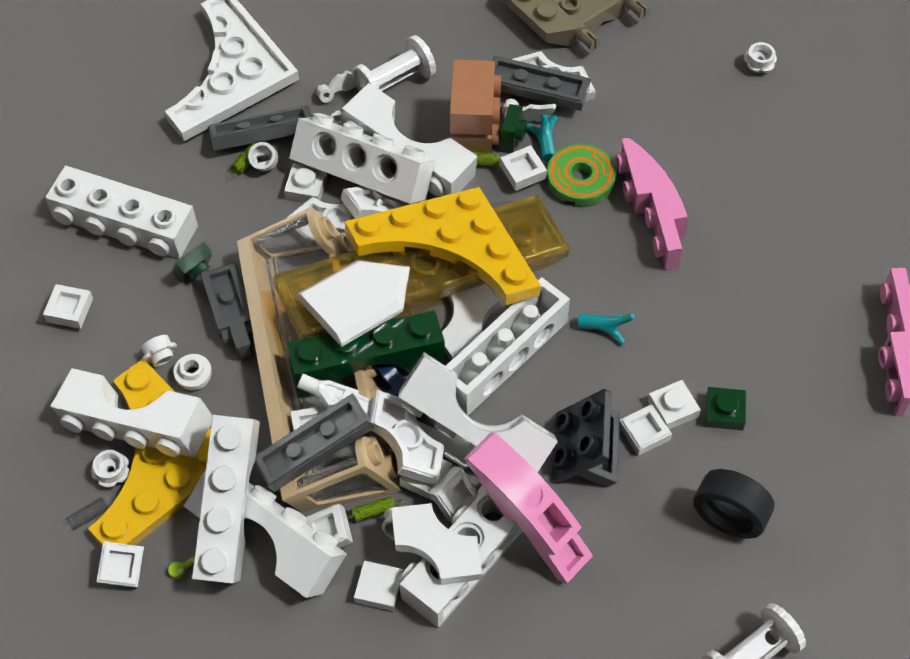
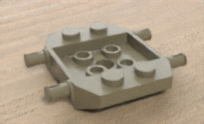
[501,0,650,51]

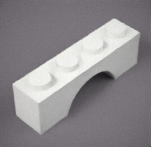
[342,83,478,196]
[398,353,558,473]
[50,368,213,458]
[192,415,260,583]
[184,469,347,598]

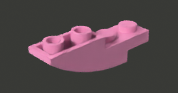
[616,138,688,270]
[878,268,910,416]
[464,432,593,583]

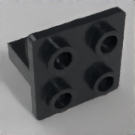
[551,389,620,487]

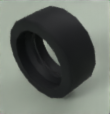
[693,469,775,539]

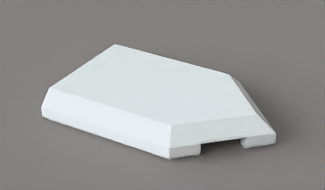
[296,260,410,347]

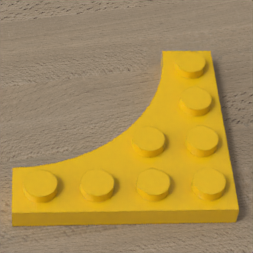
[345,187,541,305]
[88,359,211,546]

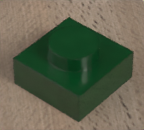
[500,104,527,153]
[172,242,213,283]
[705,387,746,431]

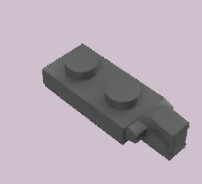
[201,263,253,360]

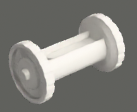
[352,35,436,92]
[702,603,806,659]

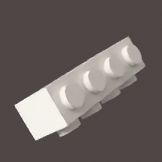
[45,165,198,259]

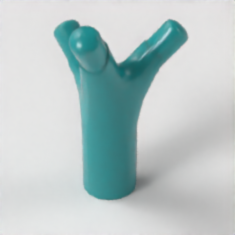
[526,114,558,161]
[578,313,635,345]

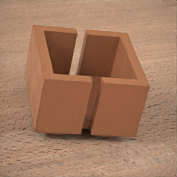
[450,59,501,153]

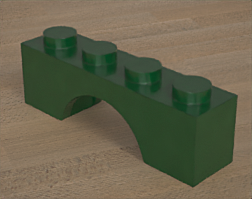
[287,310,445,398]

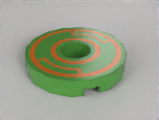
[546,143,616,207]

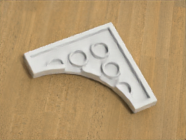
[165,0,299,141]

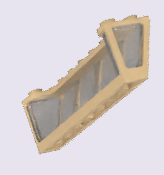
[237,207,401,512]

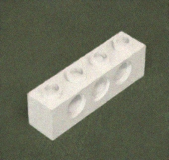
[289,113,436,204]
[446,278,570,416]
[400,485,522,628]

